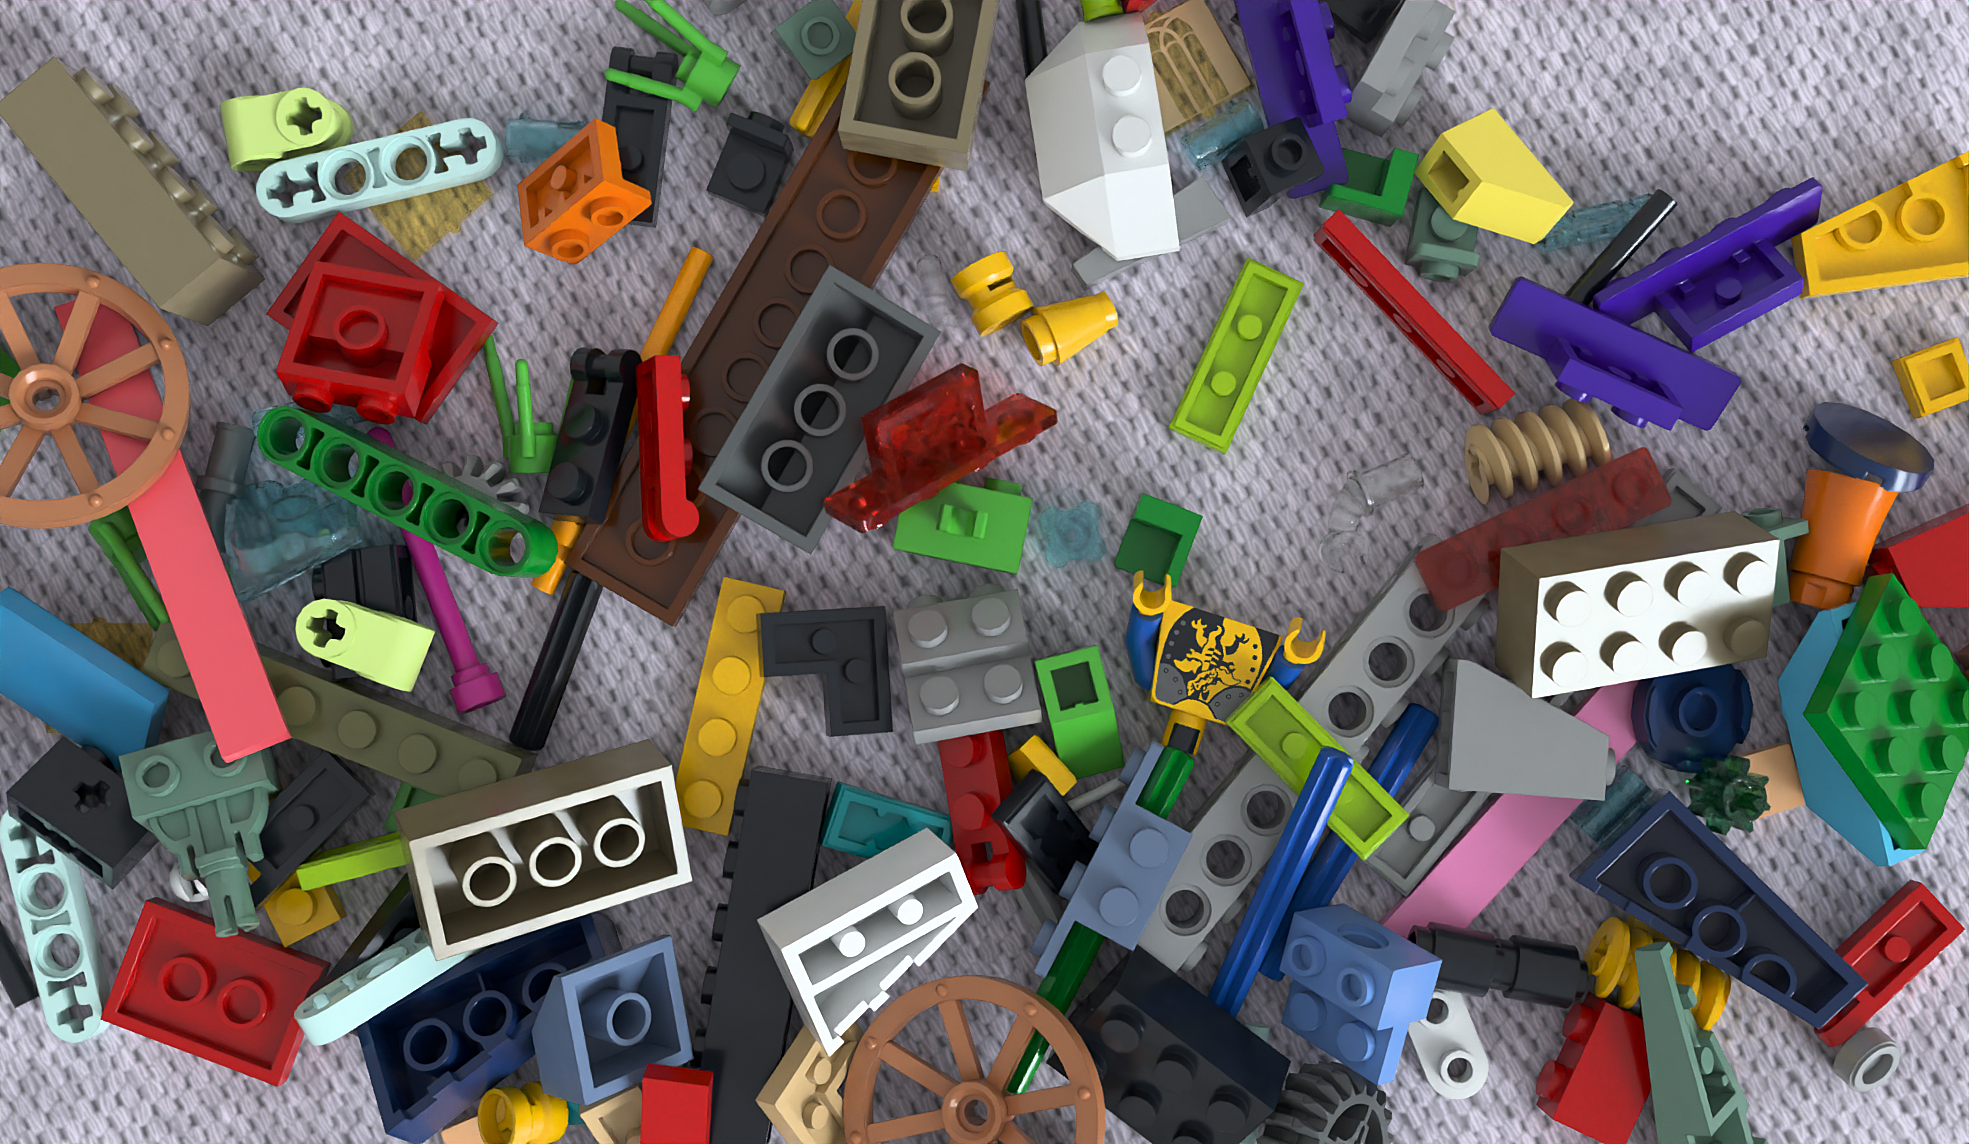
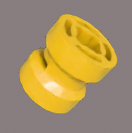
[950,251,1035,337]
[477,1080,569,1144]

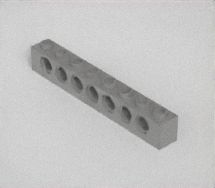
[1137,534,1495,973]

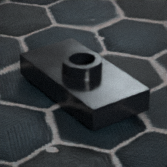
[990,769,1099,900]

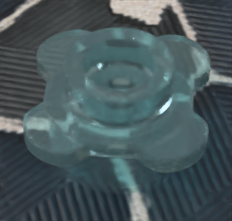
[1039,501,1106,568]

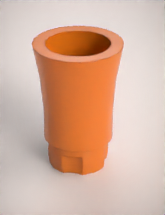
[1788,469,1899,610]

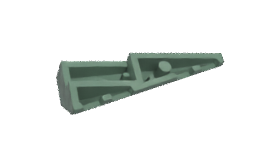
[1635,942,1768,1144]

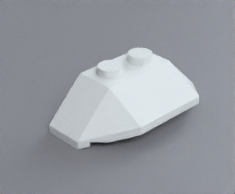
[1025,11,1180,261]

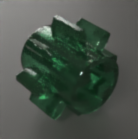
[1685,754,1771,835]

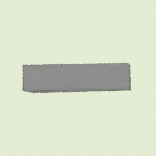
[1071,175,1231,290]

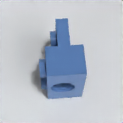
[1279,903,1442,1086]

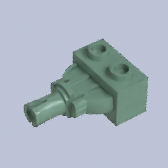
[118,730,283,937]

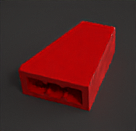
[1865,504,1969,608]

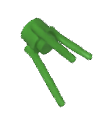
[604,0,741,112]
[482,335,586,473]
[88,505,239,631]

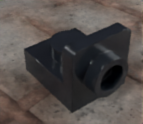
[706,111,794,217]
[1221,117,1324,218]

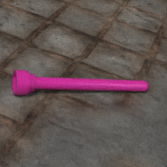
[367,427,506,715]

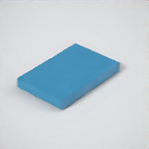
[0,587,170,772]

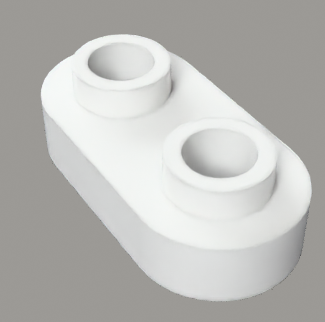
[1407,988,1489,1099]

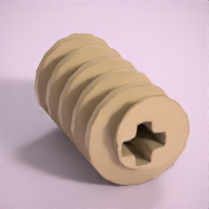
[1464,398,1611,505]

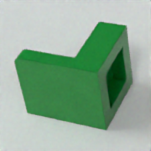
[1319,147,1419,227]
[1114,493,1203,588]

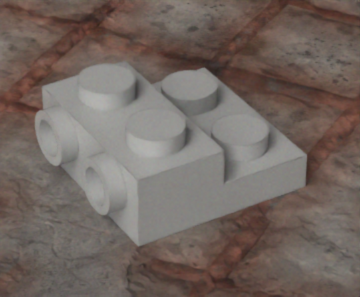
[1345,0,1456,137]
[893,583,1043,745]

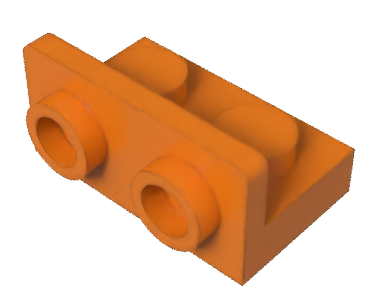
[517,118,652,264]

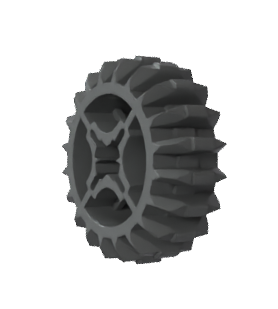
[1256,1061,1394,1144]

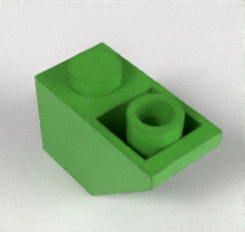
[1033,644,1125,779]

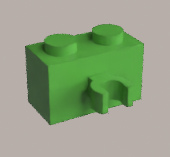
[892,465,1033,575]

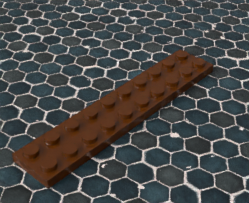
[564,78,990,627]

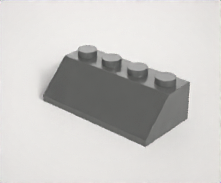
[698,265,941,555]

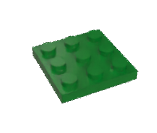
[1803,573,1969,850]

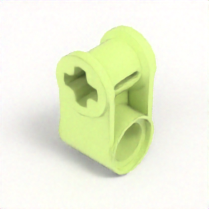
[219,88,353,172]
[295,599,435,692]

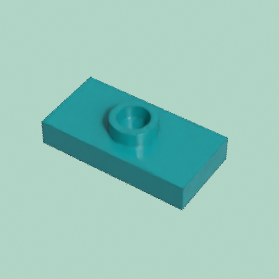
[819,781,953,859]

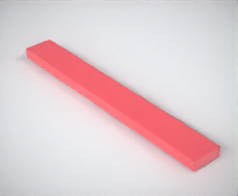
[54,300,292,763]

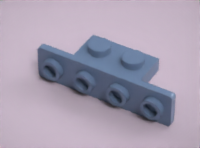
[1029,740,1193,978]

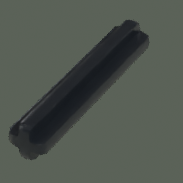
[509,570,603,751]

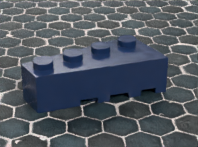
[1569,788,1868,1030]
[356,911,623,1144]

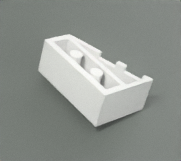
[757,828,978,1057]

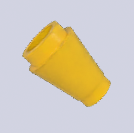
[1020,291,1118,366]

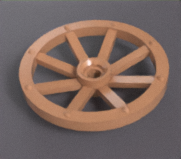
[0,263,191,529]
[843,975,1106,1144]

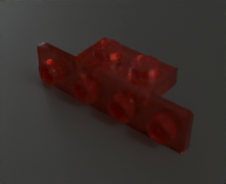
[823,363,1058,533]
[1413,447,1672,611]

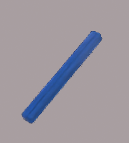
[1258,703,1439,982]
[1207,746,1354,1019]

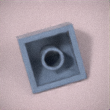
[531,934,694,1106]

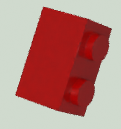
[1536,991,1651,1144]

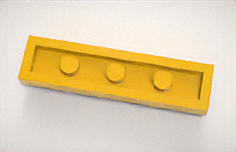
[675,577,786,836]

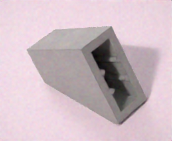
[1434,658,1616,801]

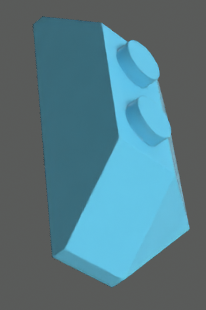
[1777,600,1926,866]

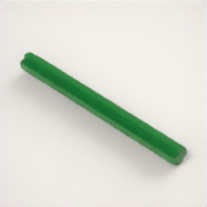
[1006,746,1194,1094]

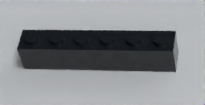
[690,766,832,1144]

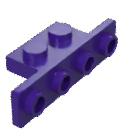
[1234,0,1352,199]
[1593,177,1823,353]
[1488,276,1741,431]

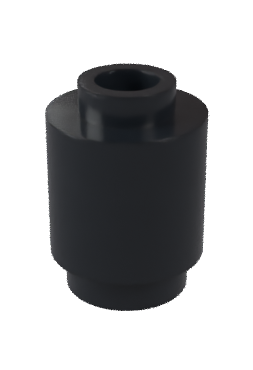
[1407,922,1505,997]
[1490,935,1588,1009]

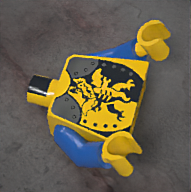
[1124,570,1326,756]

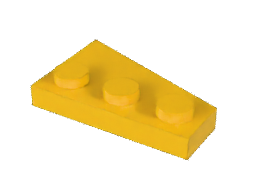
[1791,151,1969,299]

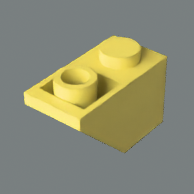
[1414,108,1574,244]

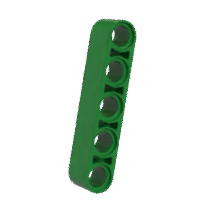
[257,406,558,578]

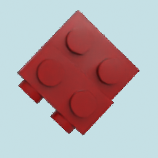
[276,260,445,425]

